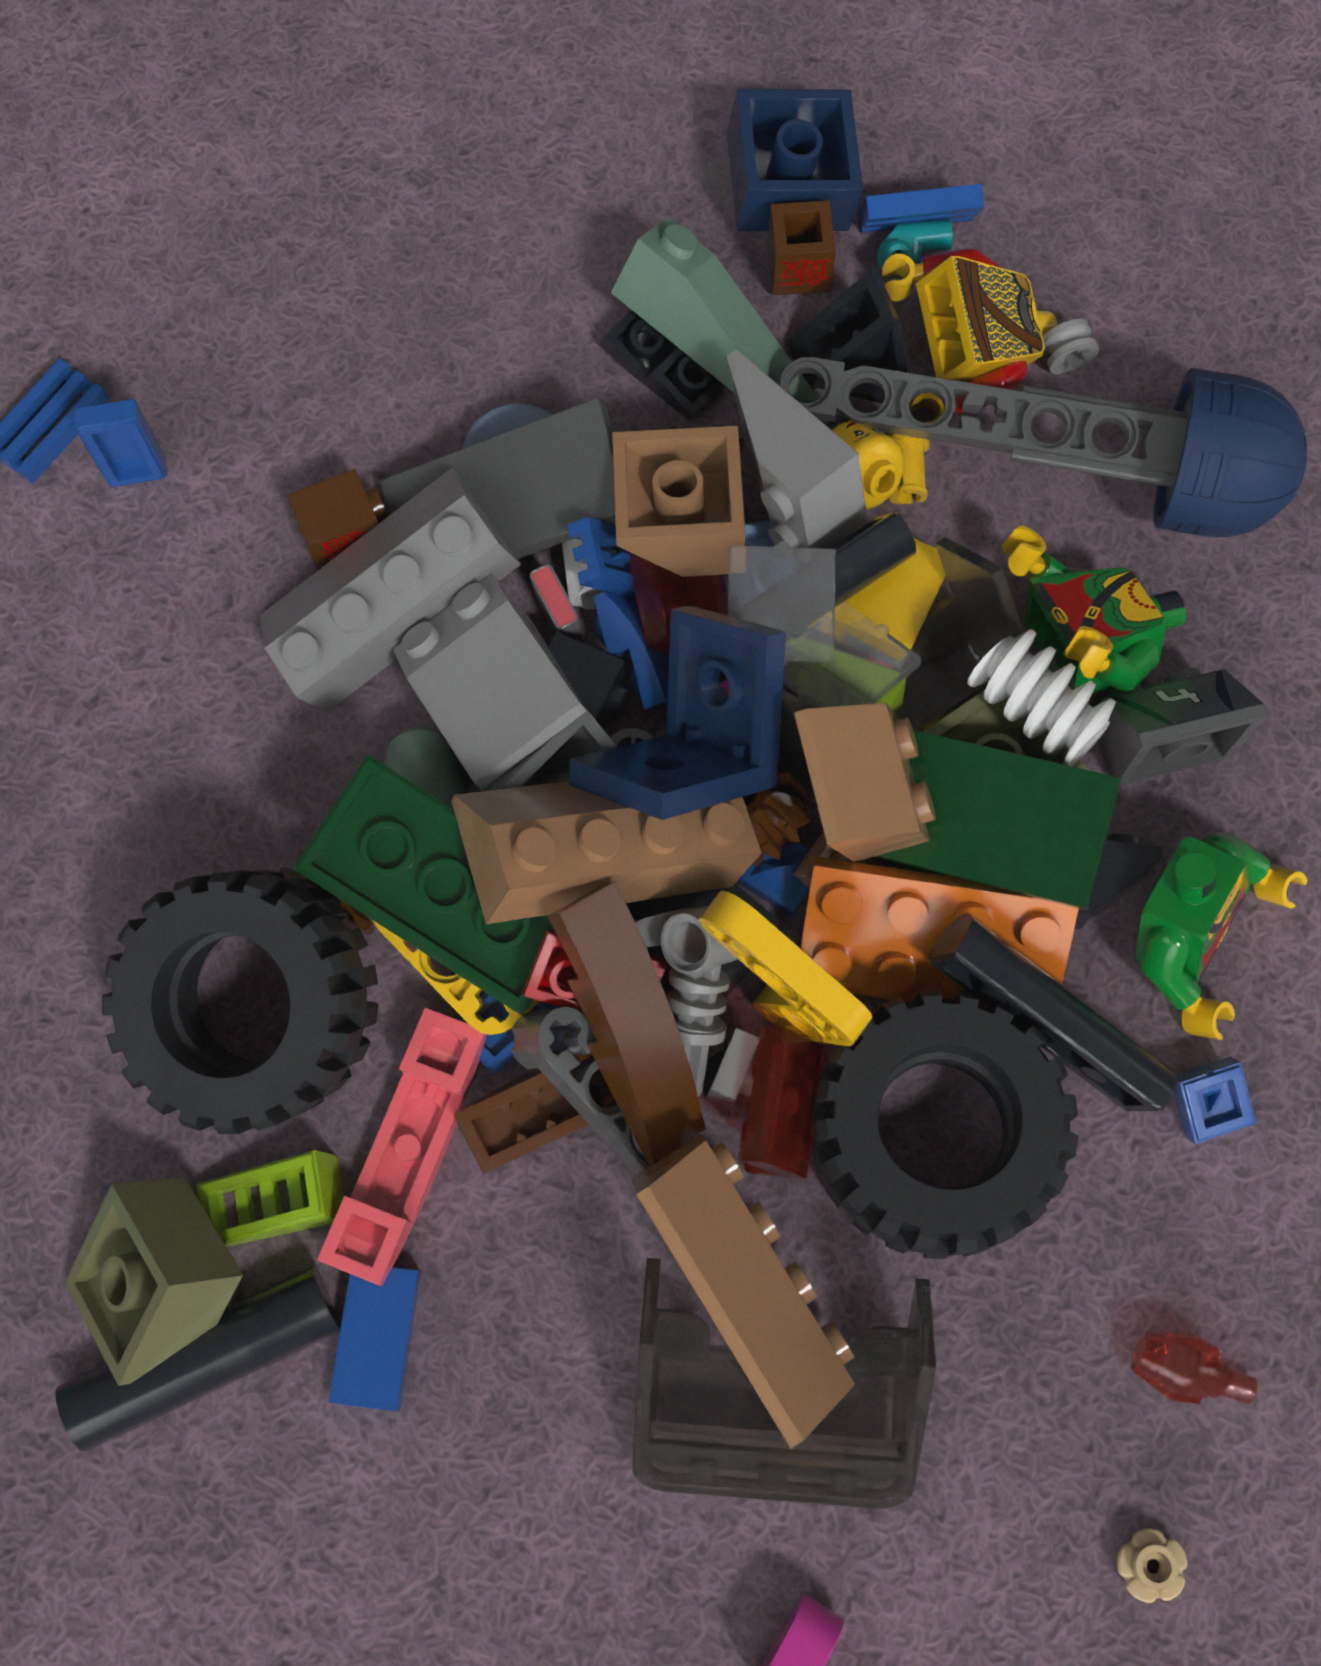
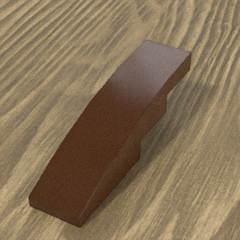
[548,881,706,1164]
[453,1040,727,1174]

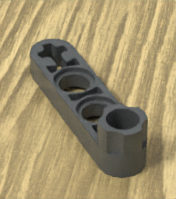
[511,1007,694,1175]

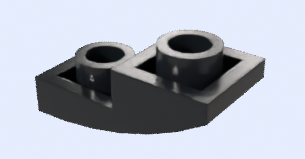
[599,310,724,419]

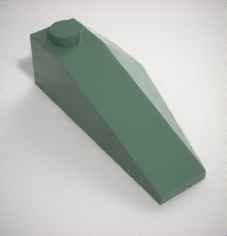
[611,217,819,403]

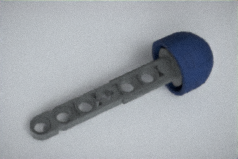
[780,357,1307,538]

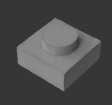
[706,1028,765,1108]

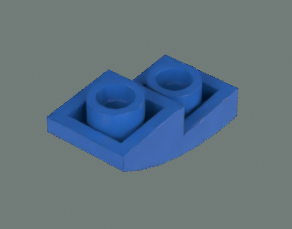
[593,592,670,710]

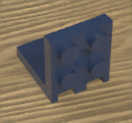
[569,606,786,820]

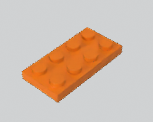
[800,856,1079,1010]

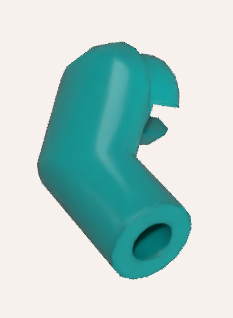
[877,220,953,276]

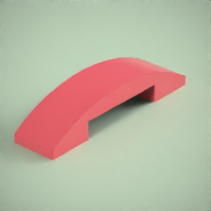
[317,1008,487,1286]

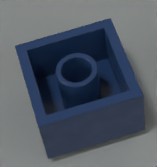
[727,89,863,231]

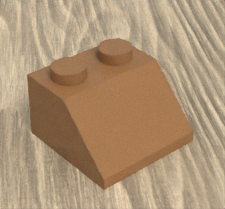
[612,426,745,577]
[794,703,936,862]

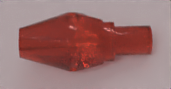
[1130,1331,1258,1404]

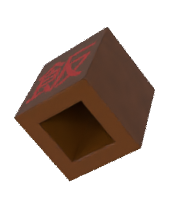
[767,200,836,296]
[287,469,388,570]

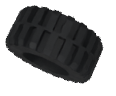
[102,870,379,1134]
[810,989,1079,1259]

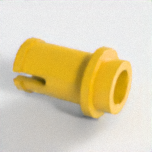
[887,433,930,504]

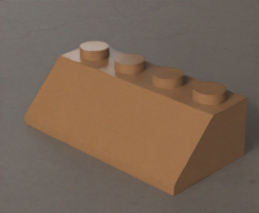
[451,781,762,924]
[631,1134,855,1449]

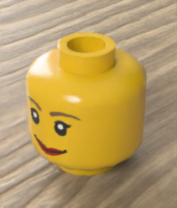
[832,420,904,510]

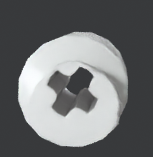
[967,629,1116,767]

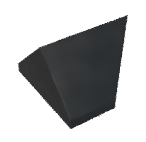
[787,269,911,408]

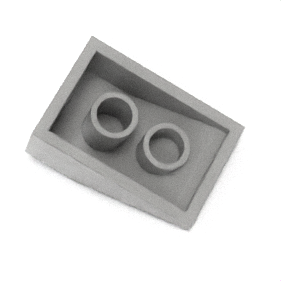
[726,349,868,564]
[393,573,586,791]

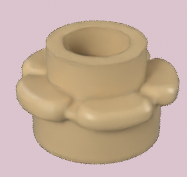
[1117,1528,1188,1603]

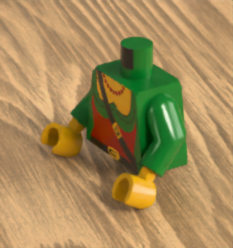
[1002,525,1186,695]
[1135,832,1307,1040]

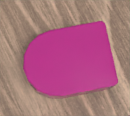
[762,1593,844,1666]

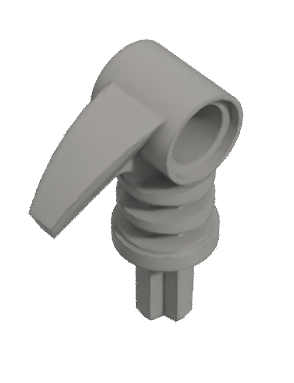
[635,905,738,1097]

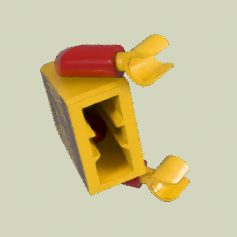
[882,248,1057,423]

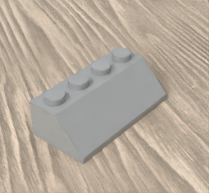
[259,468,521,712]

